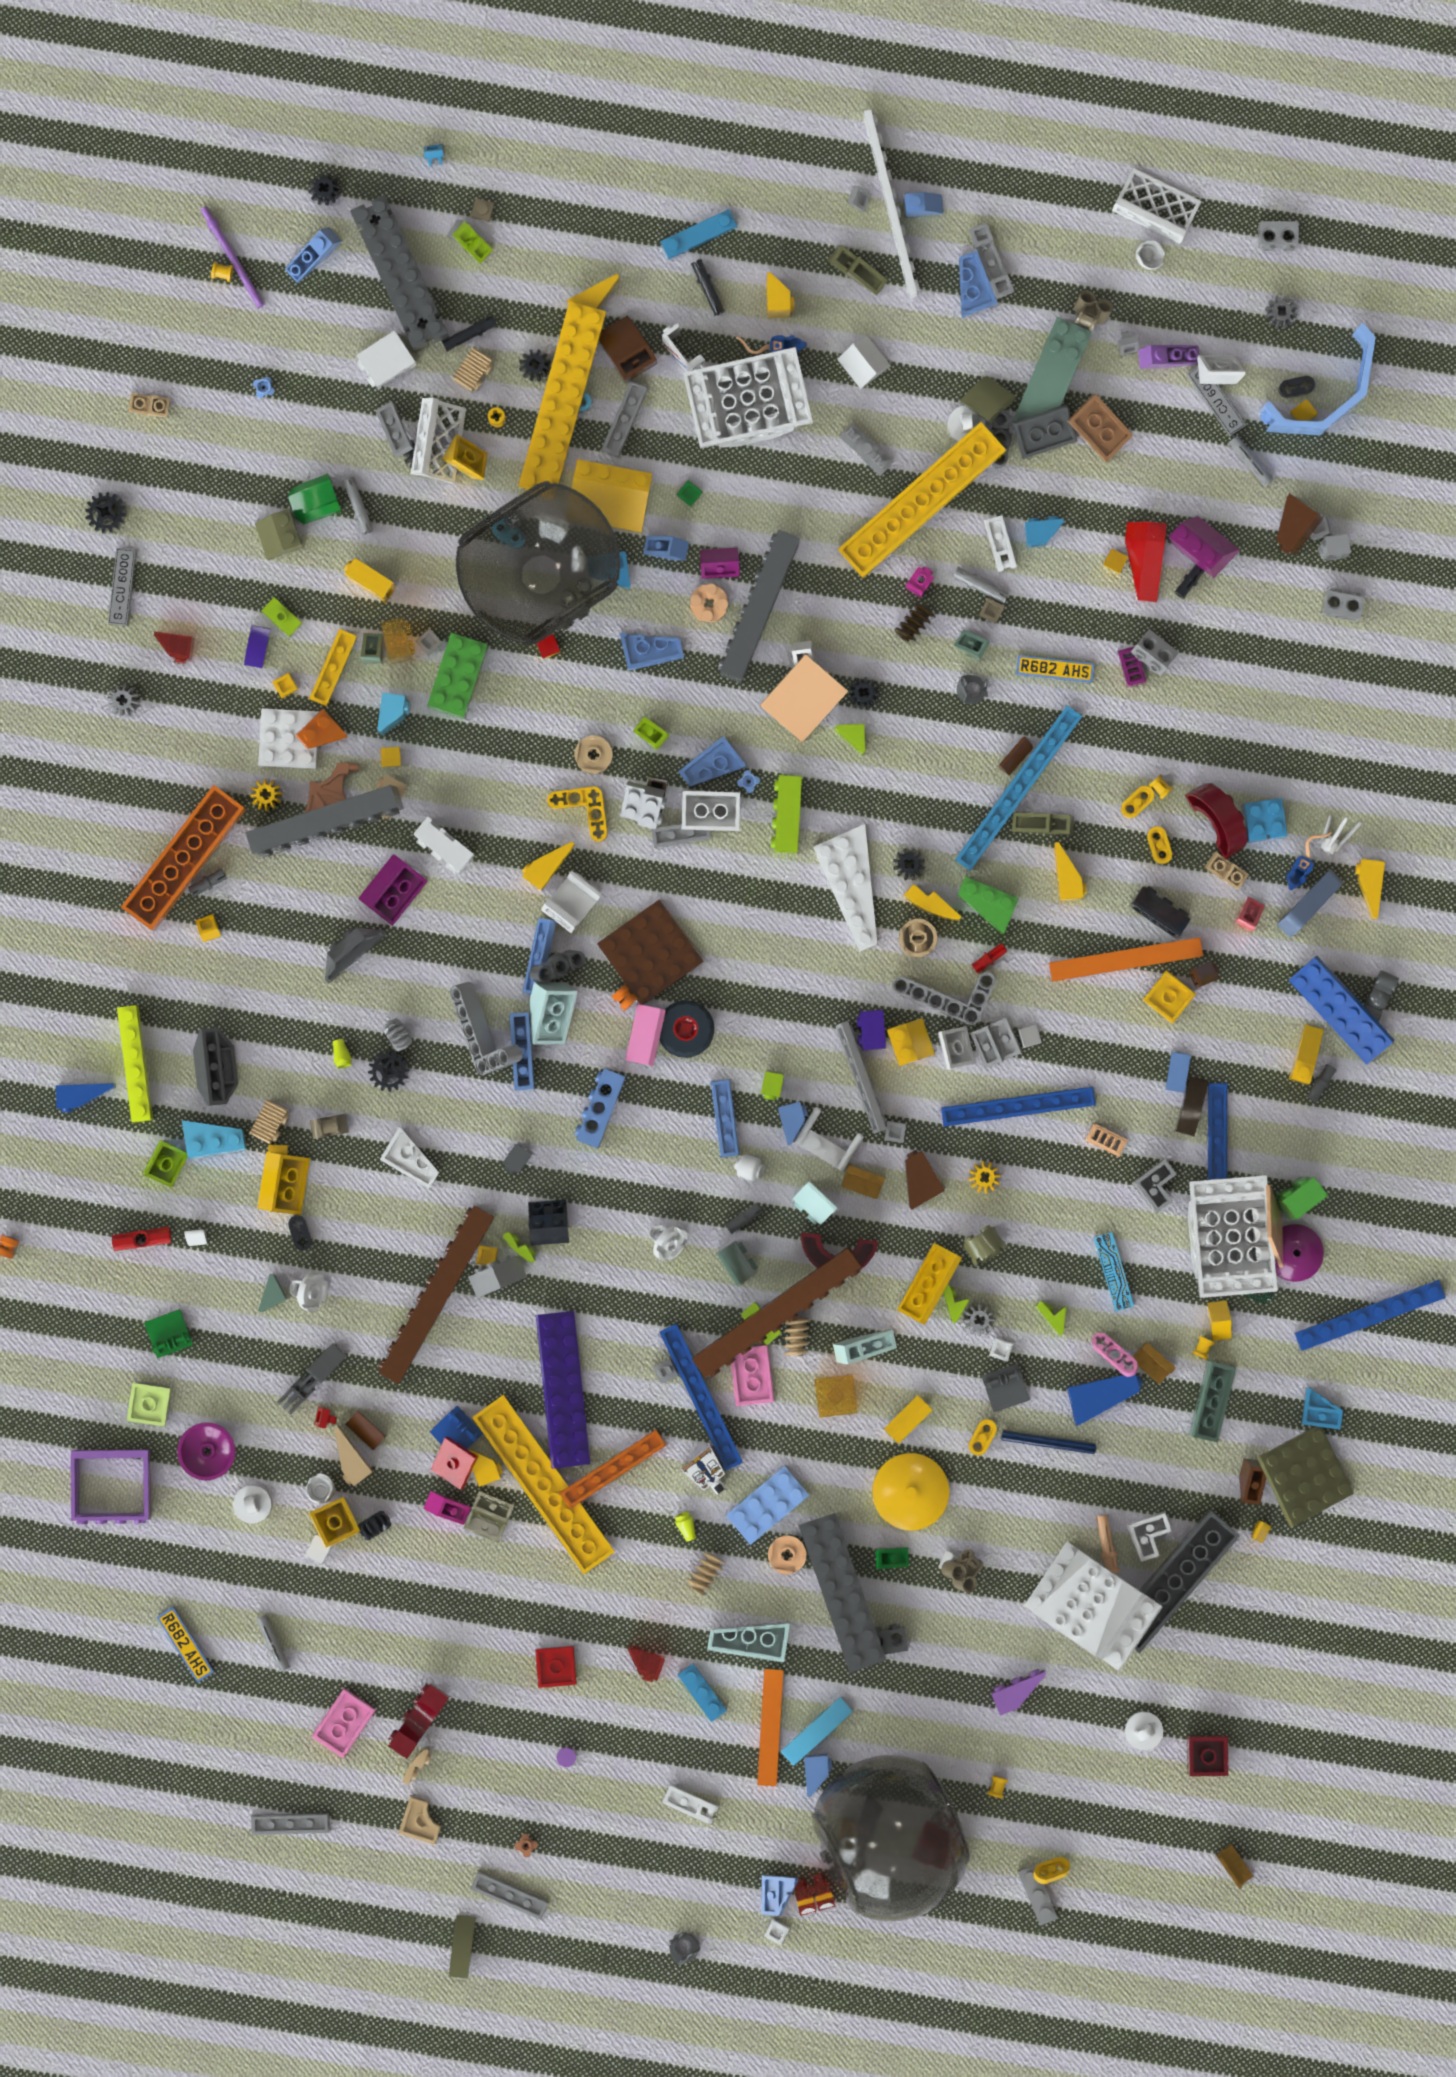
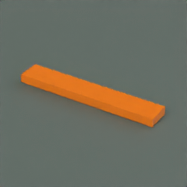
[560,1429,667,1509]
[757,1668,783,1786]

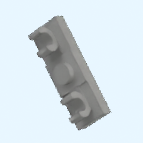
[839,423,894,477]

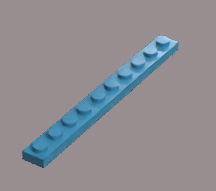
[955,705,1082,871]

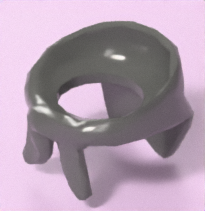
[956,675,988,704]
[669,1932,700,1965]

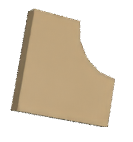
[399,1796,441,1845]

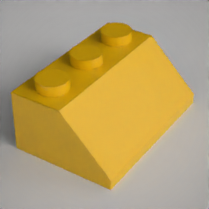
[257,1152,310,1215]

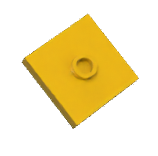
[1142,970,1196,1024]

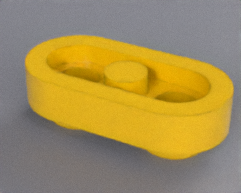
[1120,786,1154,819]
[1147,826,1172,864]
[968,1419,997,1456]
[1033,1857,1070,1884]

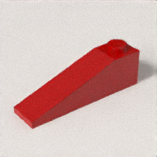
[1125,521,1167,602]

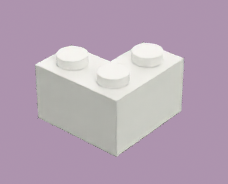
[1127,1512,1171,1562]

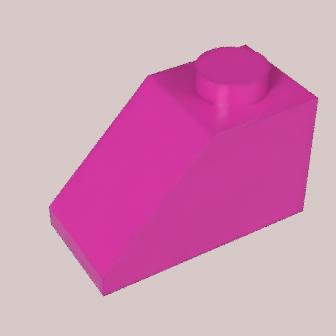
[423,1491,471,1525]

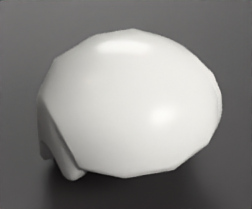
[1136,240,1165,270]
[306,1473,335,1504]

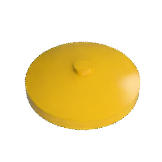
[872,1453,949,1530]

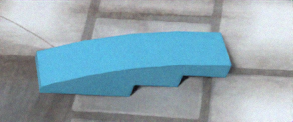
[781,1697,853,1766]

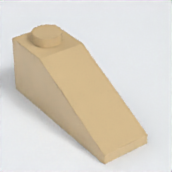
[334,1426,374,1486]

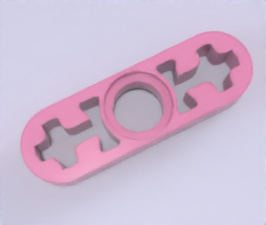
[1092,1333,1138,1377]

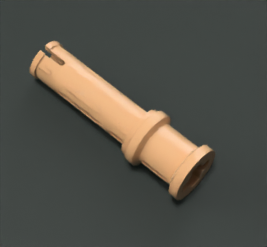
[1096,1515,1121,1573]

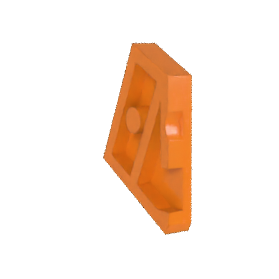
[295,709,348,749]

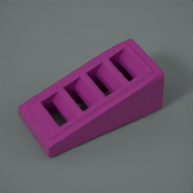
[1117,646,1146,688]

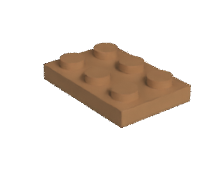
[1067,394,1133,462]

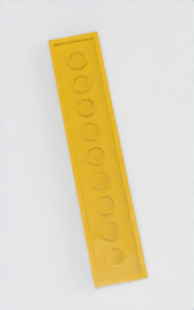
[518,301,607,497]
[837,422,1007,578]
[472,1395,615,1574]

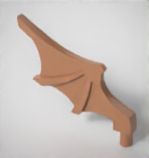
[304,762,359,813]

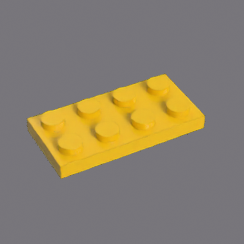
[897,1243,962,1325]

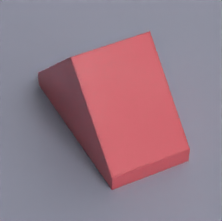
[1234,896,1265,932]

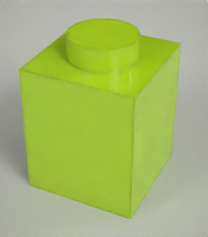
[761,1071,784,1101]

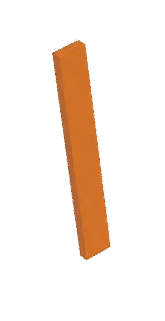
[1049,937,1203,982]

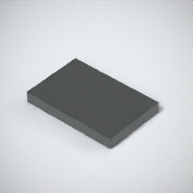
[1012,404,1077,459]

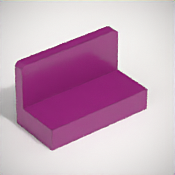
[700,548,740,579]

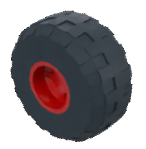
[659,1000,715,1058]

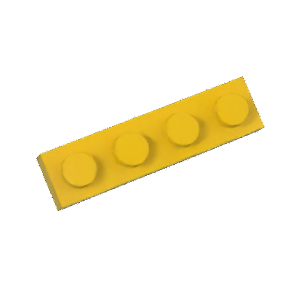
[309,629,357,707]

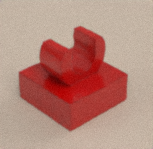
[314,1406,337,1429]

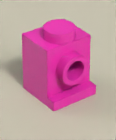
[905,566,934,598]

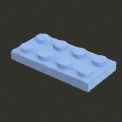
[726,1465,809,1545]

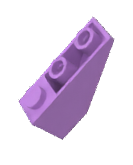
[1138,345,1199,369]
[990,1669,1046,1716]

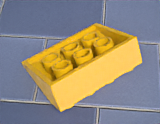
[567,459,653,533]

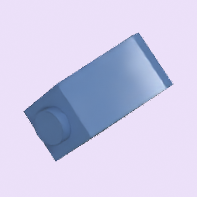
[904,192,943,218]
[643,535,689,561]
[778,1102,808,1145]
[804,1754,832,1797]

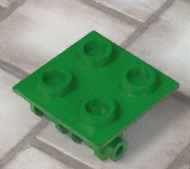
[144,1309,193,1359]

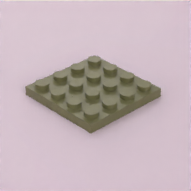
[1257,1426,1354,1527]

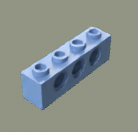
[510,1012,535,1091]
[574,1068,626,1148]

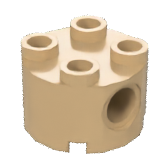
[898,919,937,958]

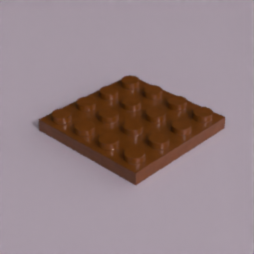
[597,900,704,1005]

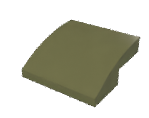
[960,376,1016,424]
[463,1491,514,1544]

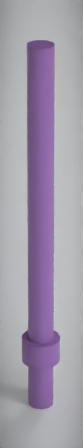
[200,206,264,308]

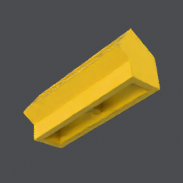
[884,1395,932,1444]

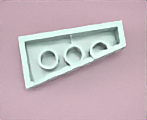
[707,1623,790,1662]

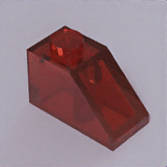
[154,631,194,664]
[628,1644,665,1682]

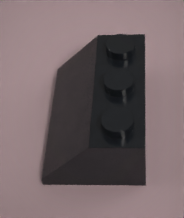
[1129,886,1191,939]

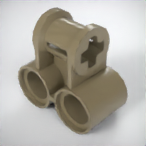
[1074,290,1113,331]
[310,1114,349,1139]
[941,1549,984,1593]

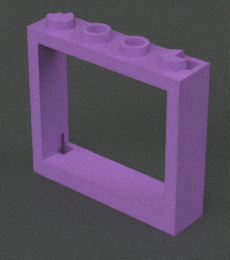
[71,1449,151,1524]

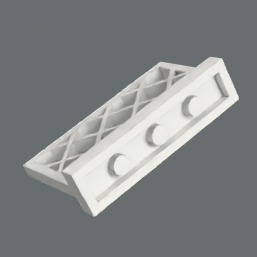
[1112,168,1201,244]
[411,398,466,483]

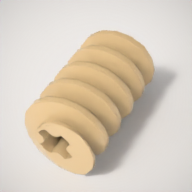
[784,1317,809,1356]
[687,1552,726,1596]

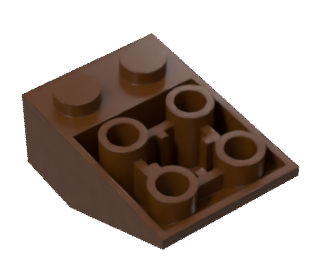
[599,315,657,383]

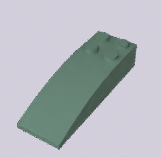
[1011,317,1092,426]
[716,1241,758,1287]

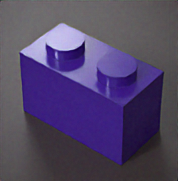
[856,1010,886,1051]

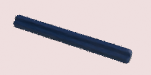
[1001,1430,1096,1454]

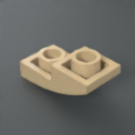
[128,392,170,418]
[1204,852,1249,890]
[402,1747,432,1785]

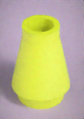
[332,1039,353,1069]
[675,1511,697,1542]

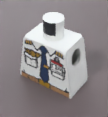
[681,1446,726,1495]

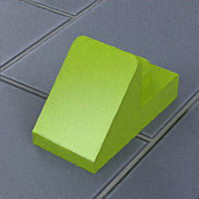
[633,717,669,750]
[943,1284,970,1323]
[1035,1301,1066,1336]

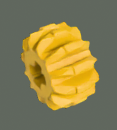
[250,779,283,812]
[968,1161,1001,1194]

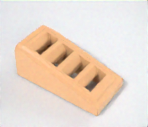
[1085,1123,1127,1157]

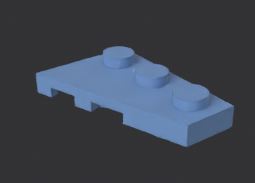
[959,250,997,318]
[620,633,684,671]
[678,736,747,787]

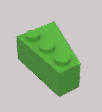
[957,876,1019,935]

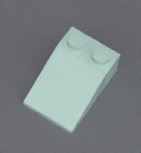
[530,982,578,1044]
[792,1182,837,1225]

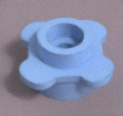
[253,377,275,398]
[737,770,760,793]

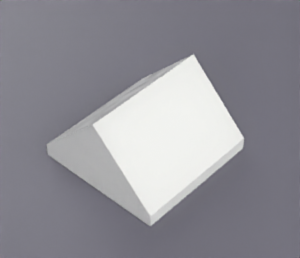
[837,336,891,389]
[1197,355,1245,384]
[938,1026,975,1070]

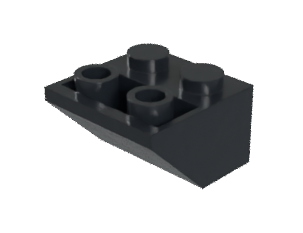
[528,1199,569,1246]

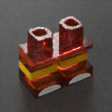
[795,1873,836,1916]

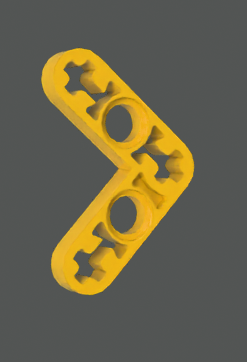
[547,787,607,842]

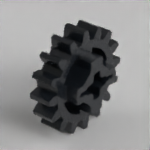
[85,492,127,534]
[368,1050,410,1092]

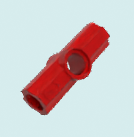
[112,1227,172,1252]

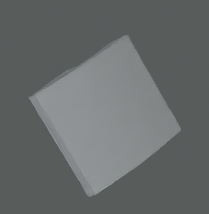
[970,1017,1023,1068]

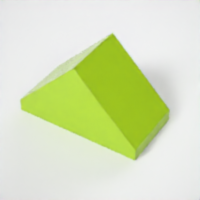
[834,724,865,755]

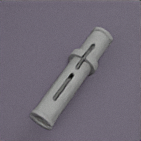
[1228,435,1274,487]
[342,477,374,535]
[953,566,1009,604]
[255,1614,291,1672]

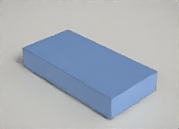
[1165,1052,1191,1093]

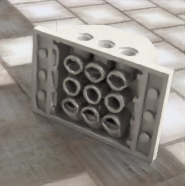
[683,347,813,449]
[1188,1175,1278,1298]
[1024,1542,1163,1671]

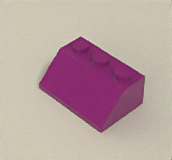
[1169,516,1240,578]
[358,854,428,926]

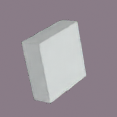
[989,1337,1014,1362]
[764,1918,790,1945]

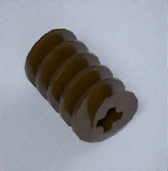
[894,604,936,646]

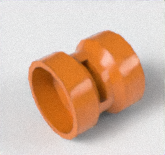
[611,984,638,1011]
[0,1234,19,1259]

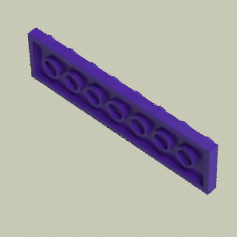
[535,1311,590,1469]

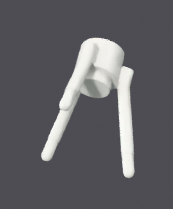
[1319,815,1362,855]

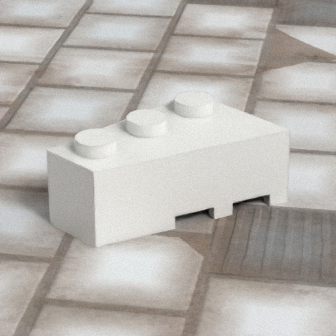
[413,816,475,873]

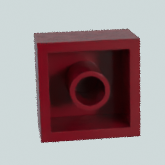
[1187,1734,1228,1776]

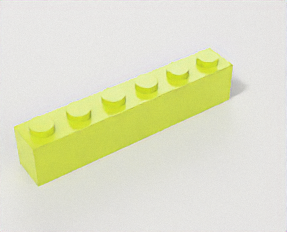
[117,1005,154,1123]

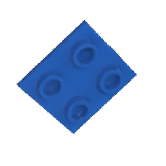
[429,1405,483,1449]

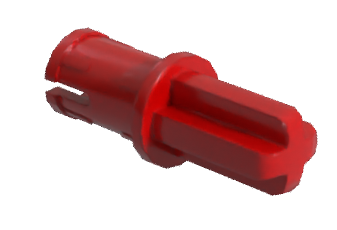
[971,943,1007,974]

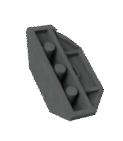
[325,928,387,984]
[193,1028,238,1106]

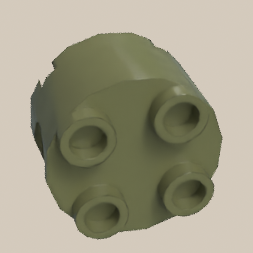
[963,1225,1007,1267]

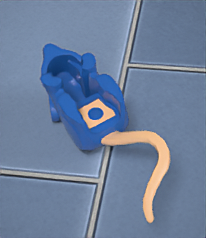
[736,335,807,355]
[1286,832,1332,890]

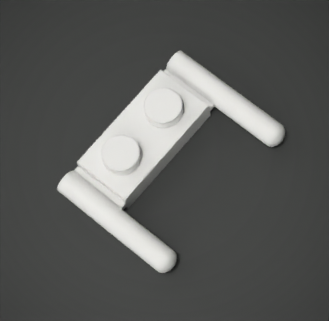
[794,1107,863,1172]

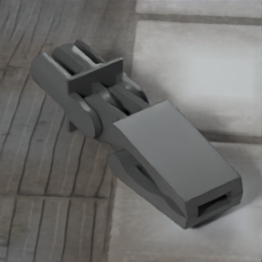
[277,1343,347,1415]

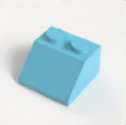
[377,692,411,735]

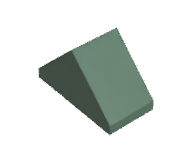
[954,630,990,661]
[361,633,383,664]
[258,1274,287,1312]

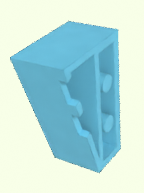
[182,1120,247,1160]

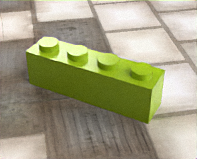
[771,775,802,854]

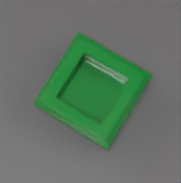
[676,480,703,507]

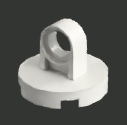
[947,405,985,442]
[649,1225,687,1262]
[290,1273,328,1312]
[233,1485,272,1524]
[1124,1711,1164,1751]

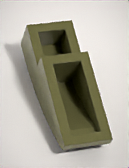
[827,245,888,295]
[1012,812,1074,836]
[448,1915,476,1979]

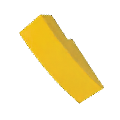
[903,884,961,921]

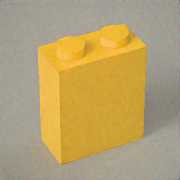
[344,558,396,603]

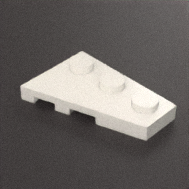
[380,1127,439,1189]

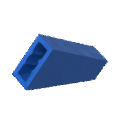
[1067,1374,1142,1425]

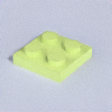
[126,1383,171,1427]

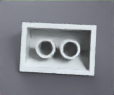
[682,791,740,831]

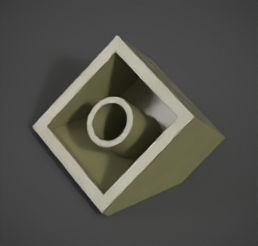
[255,509,303,560]

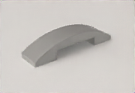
[969,223,1015,299]

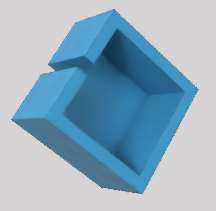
[1241,798,1288,843]

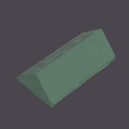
[1189,1361,1236,1442]

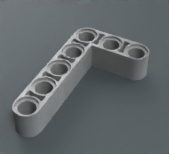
[892,972,996,1025]
[450,982,522,1075]

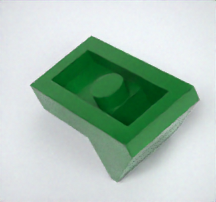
[876,1547,909,1569]

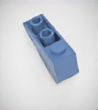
[285,227,342,283]

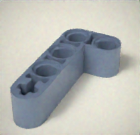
[1276,869,1344,938]

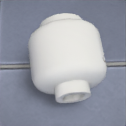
[734,1154,764,1182]

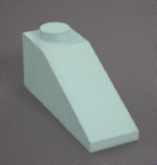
[833,1329,897,1364]

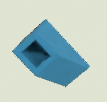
[1024,516,1064,548]

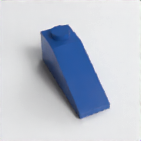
[56,1083,116,1113]

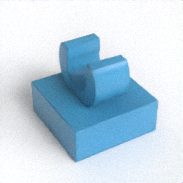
[423,144,444,166]

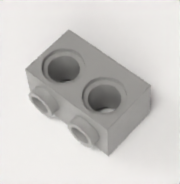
[1258,221,1299,251]
[1318,534,1351,561]
[1321,588,1365,622]
[1131,629,1179,676]

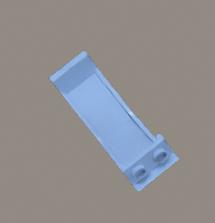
[1259,323,1376,435]

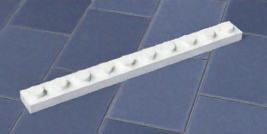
[863,109,920,299]

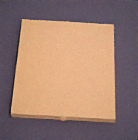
[760,654,848,742]
[1266,1185,1283,1268]

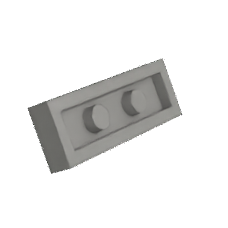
[375,401,413,458]
[651,824,711,848]
[1018,1864,1058,1926]

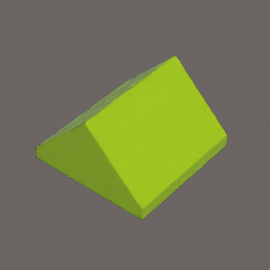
[142,1140,188,1188]

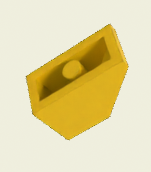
[468,1449,503,1487]

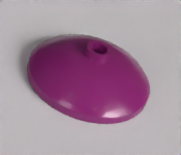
[1274,1224,1324,1282]
[177,1422,236,1481]

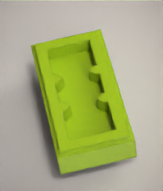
[261,597,302,638]

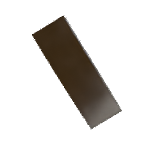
[1175,1076,1208,1137]

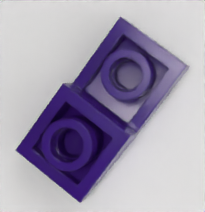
[244,625,270,669]

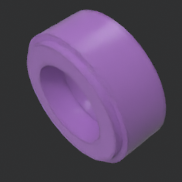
[557,1747,576,1767]

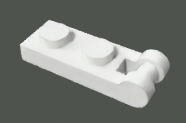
[983,515,1017,572]
[662,1785,719,1825]

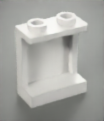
[356,330,417,390]

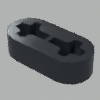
[1278,376,1315,398]
[288,1215,312,1251]

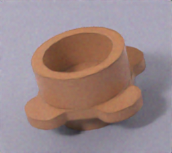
[515,1834,538,1857]

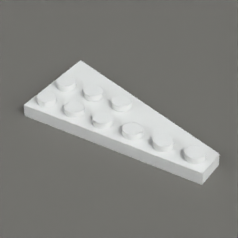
[813,824,877,952]

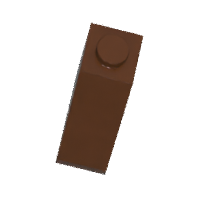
[1276,493,1323,555]
[904,1150,945,1210]

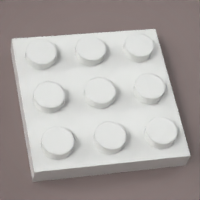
[258,708,318,769]

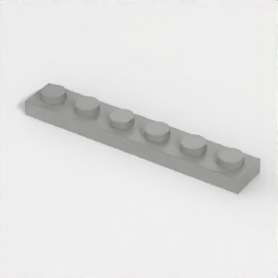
[835,1021,886,1134]

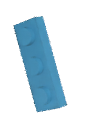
[678,1663,727,1722]

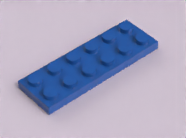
[1289,955,1395,1065]

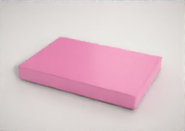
[625,1004,666,1066]
[731,1344,774,1406]
[311,1688,376,1758]

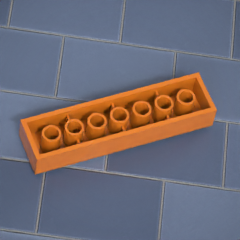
[121,785,246,931]

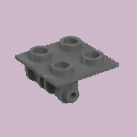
[981,1363,1030,1412]

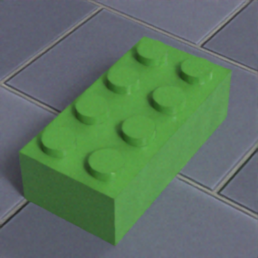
[427,633,489,719]
[1276,1176,1328,1219]

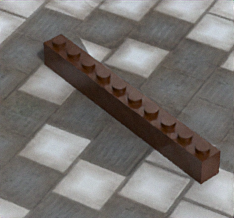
[378,1205,495,1385]
[692,1246,862,1378]

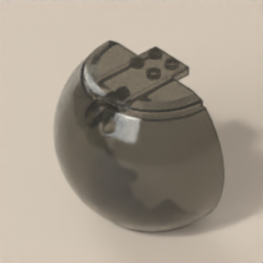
[456,480,620,645]
[812,1755,970,1922]

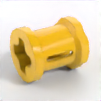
[211,261,234,282]
[488,407,506,428]
[1148,774,1174,800]
[1192,1336,1215,1360]
[987,1775,1008,1799]

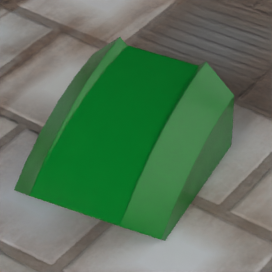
[288,474,342,524]

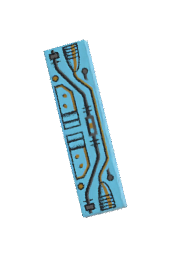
[1094,1232,1134,1311]

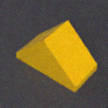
[1207,1300,1232,1341]

